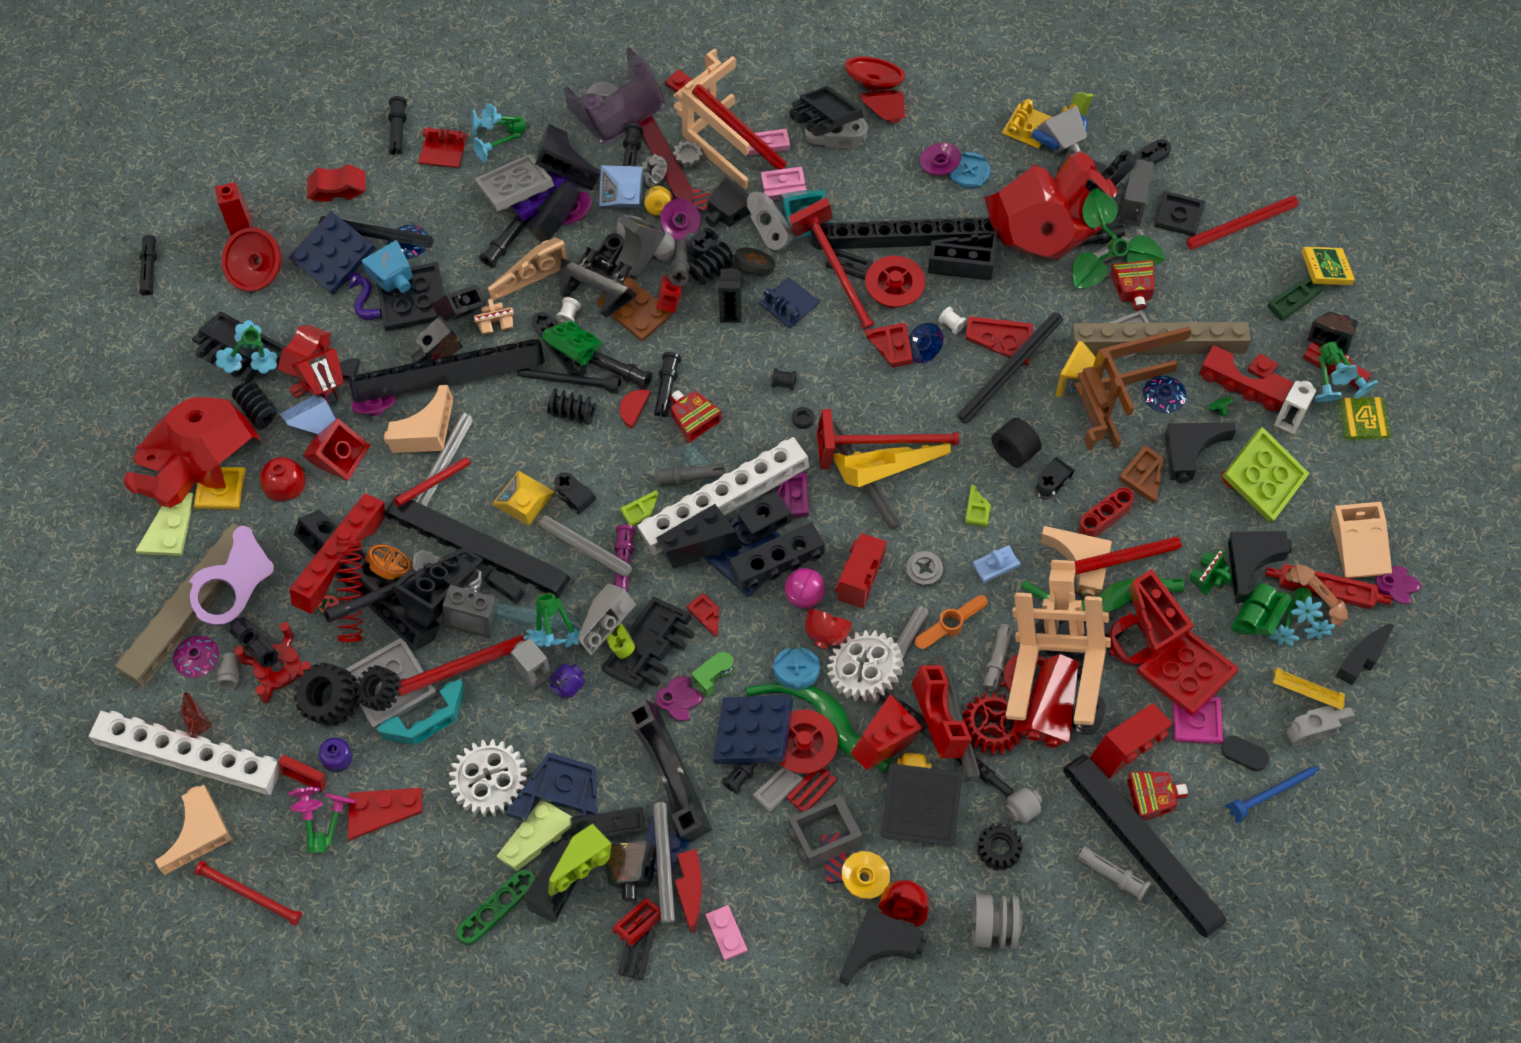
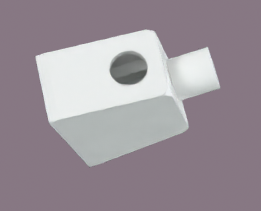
[1274,381,1316,434]

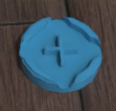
[949,152,991,189]
[773,647,820,690]

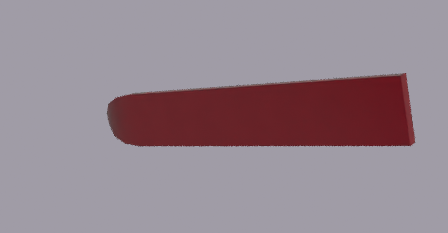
[636,116,693,202]

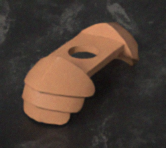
[1286,564,1348,629]

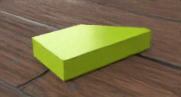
[1070,92,1094,116]
[965,485,991,527]
[620,490,658,527]

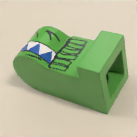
[691,652,734,697]

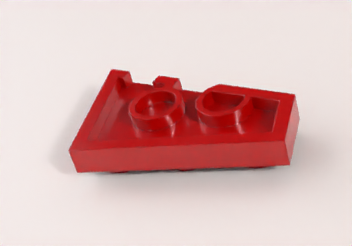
[966,316,1033,366]
[348,788,422,841]

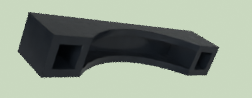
[626,699,712,841]

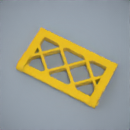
[1273,667,1345,710]

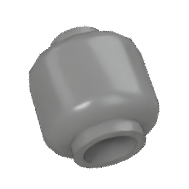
[1005,787,1042,824]

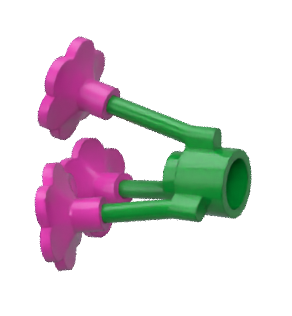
[288,787,356,853]

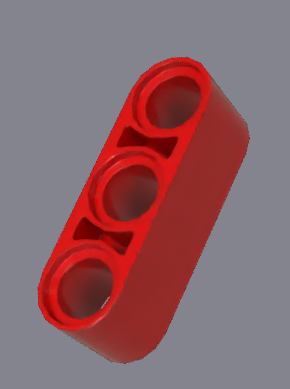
[1078,487,1134,537]

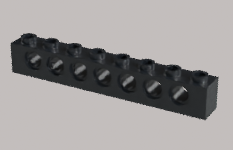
[294,510,440,651]

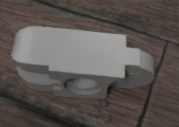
[805,118,868,148]
[747,192,793,250]
[1286,705,1356,747]

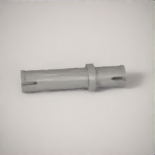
[982,624,1013,692]

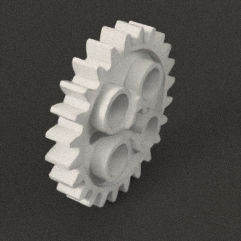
[827,630,904,701]
[449,739,528,817]

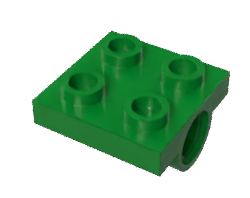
[542,321,602,366]
[1231,583,1292,636]

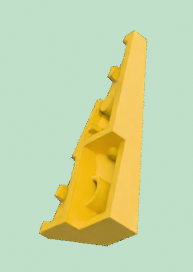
[833,443,951,487]

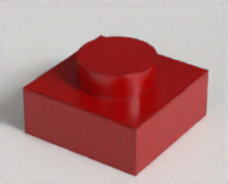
[665,69,693,92]
[1248,353,1278,379]

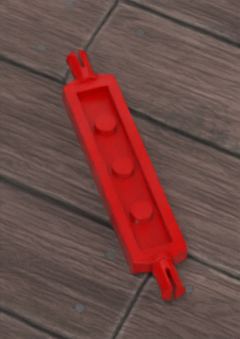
[1265,564,1392,610]

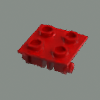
[419,127,468,168]

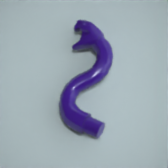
[346,273,382,320]

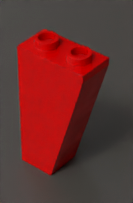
[1017,654,1078,748]

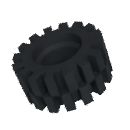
[355,665,401,711]
[977,823,1023,871]

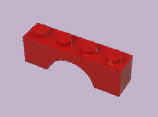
[1199,345,1294,412]
[911,665,972,759]

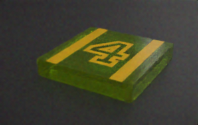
[1339,397,1391,440]

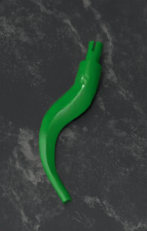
[1021,575,1184,612]
[746,683,893,773]

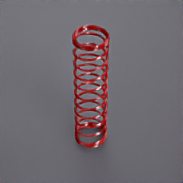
[336,540,363,642]

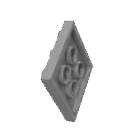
[475,154,554,211]
[346,638,437,731]

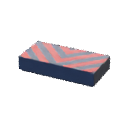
[821,832,849,884]

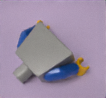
[1022,104,1087,154]

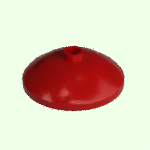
[845,56,905,91]
[222,227,281,292]

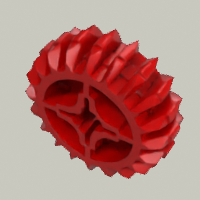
[962,692,1024,756]

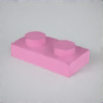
[749,129,790,156]
[705,905,748,961]

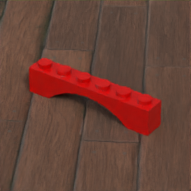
[289,493,385,615]

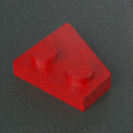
[865,322,913,368]

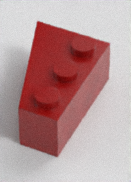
[835,533,887,609]
[1129,569,1194,658]
[851,694,923,770]
[1090,703,1173,779]

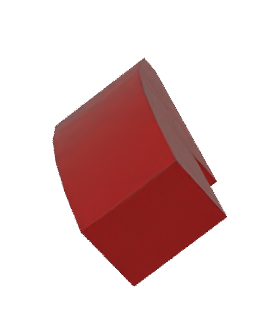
[675,849,702,933]

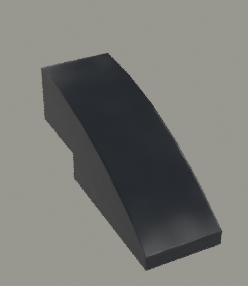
[525,179,579,243]
[1335,623,1394,685]

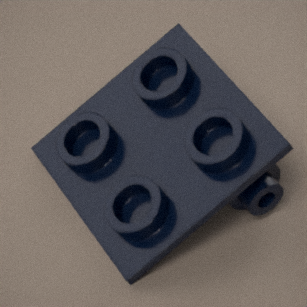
[759,277,820,329]

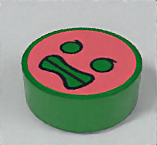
[317,594,341,617]

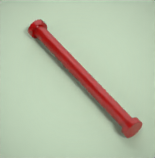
[194,861,302,926]

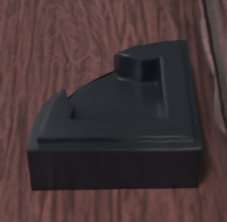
[339,358,360,379]

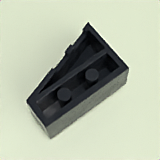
[928,231,997,280]
[656,504,742,569]

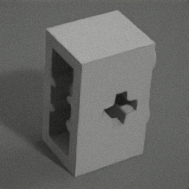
[511,638,551,689]

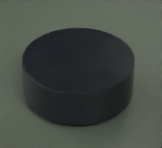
[792,407,814,429]

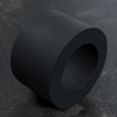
[992,417,1041,468]

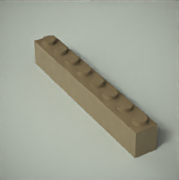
[1070,322,1251,356]
[115,523,259,688]

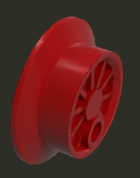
[865,256,925,308]
[778,710,838,774]

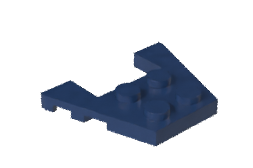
[505,753,598,822]

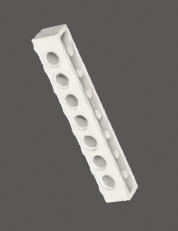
[637,437,809,555]
[88,711,281,796]

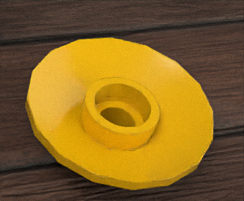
[842,851,890,899]

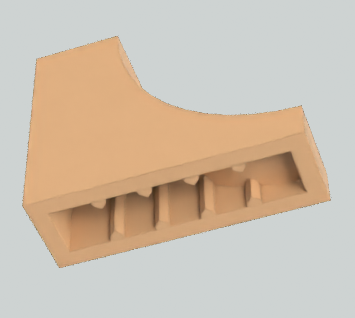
[384,385,453,453]
[1040,526,1112,598]
[155,785,232,875]

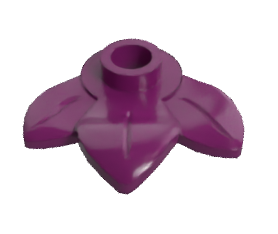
[1375,566,1422,604]
[655,676,703,721]

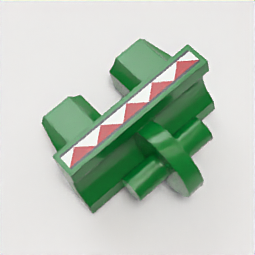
[1189,550,1232,596]

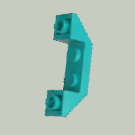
[377,679,465,745]

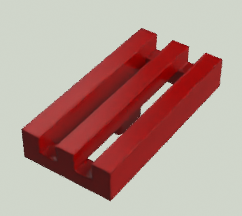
[279,754,326,792]
[787,769,837,812]
[612,897,661,946]

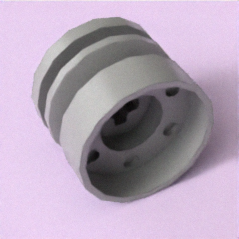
[972,894,1022,949]

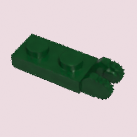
[1267,276,1326,321]

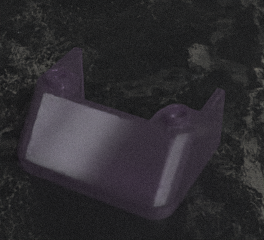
[564,47,665,143]

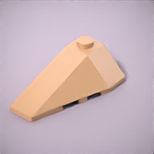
[488,237,567,301]

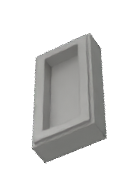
[753,767,804,813]

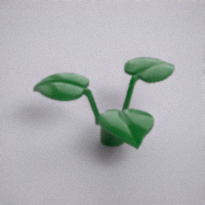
[1072,189,1166,288]

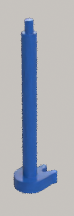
[1225,766,1320,824]

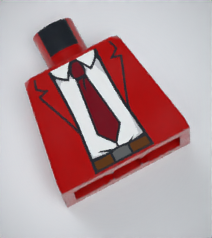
[292,348,344,403]

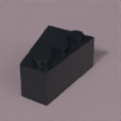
[524,840,579,923]

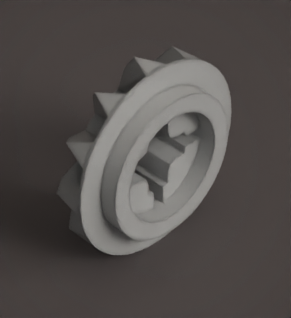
[641,154,667,187]
[906,551,943,586]

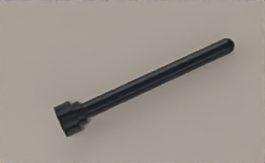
[517,369,621,394]

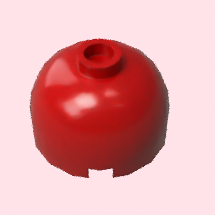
[260,457,306,502]
[805,609,853,649]
[878,880,929,927]

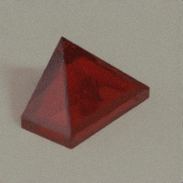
[180,693,213,738]

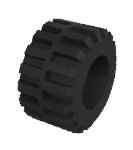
[294,663,359,726]

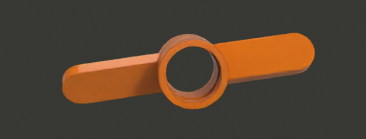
[914,595,988,649]

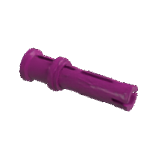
[614,524,636,592]

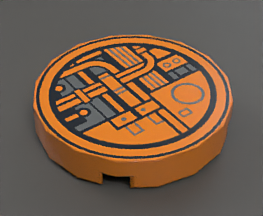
[365,544,412,580]

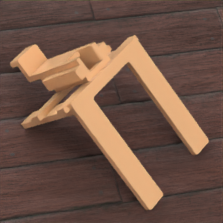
[673,49,750,189]
[1006,560,1111,725]

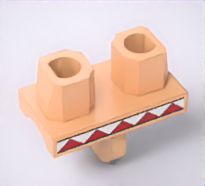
[474,298,514,336]

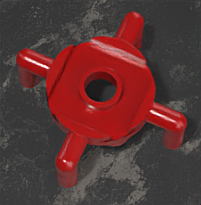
[234,622,311,703]

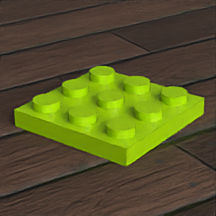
[1222,427,1310,522]

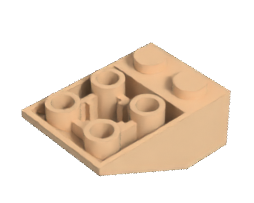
[1330,502,1392,579]

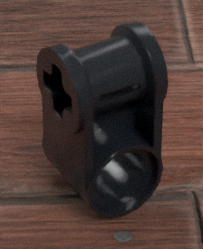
[591,233,624,276]
[1035,457,1075,500]
[554,472,596,515]

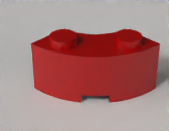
[307,164,365,202]
[277,325,331,378]

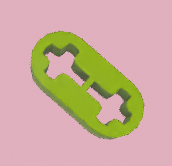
[606,623,635,658]

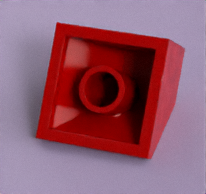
[858,89,905,123]
[302,418,371,481]

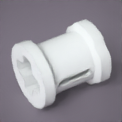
[556,297,581,323]
[938,307,967,335]

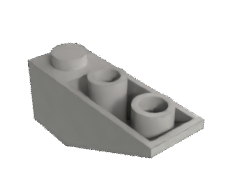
[577,583,636,655]

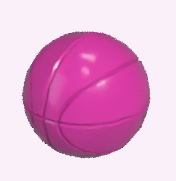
[785,568,825,609]

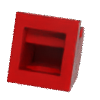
[656,275,681,313]

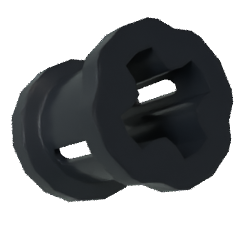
[772,368,797,390]

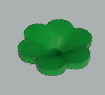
[1207,396,1233,416]

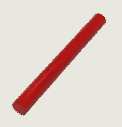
[394,457,470,506]

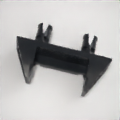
[560,247,637,318]

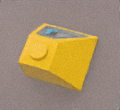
[1055,341,1096,397]
[492,470,555,526]

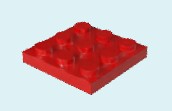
[1137,632,1239,717]

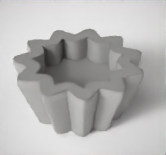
[673,140,703,168]

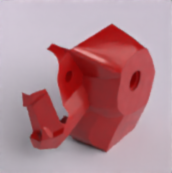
[984,151,1118,260]
[124,397,265,508]

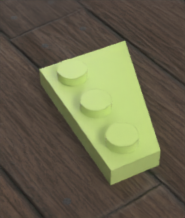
[136,493,194,556]
[497,800,572,871]

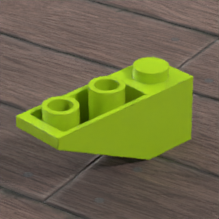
[548,824,611,896]

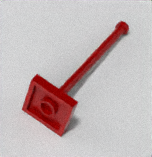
[788,197,874,330]
[816,409,959,470]

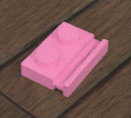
[761,167,807,200]

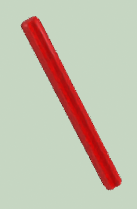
[692,84,787,170]
[1186,195,1299,250]
[1074,537,1182,575]
[397,635,526,696]

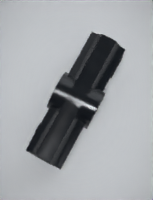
[230,617,279,668]

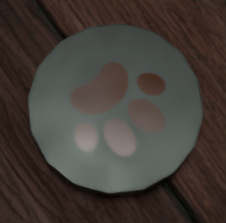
[733,247,776,276]

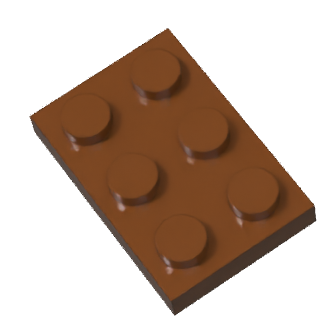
[596,276,673,342]

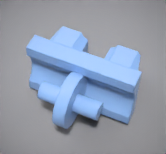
[972,545,1021,583]

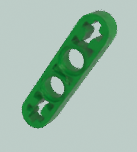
[457,869,535,945]

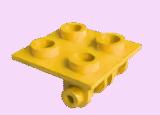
[1002,99,1052,149]

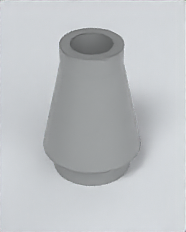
[216,653,240,689]

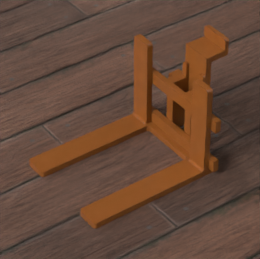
[1075,327,1192,451]

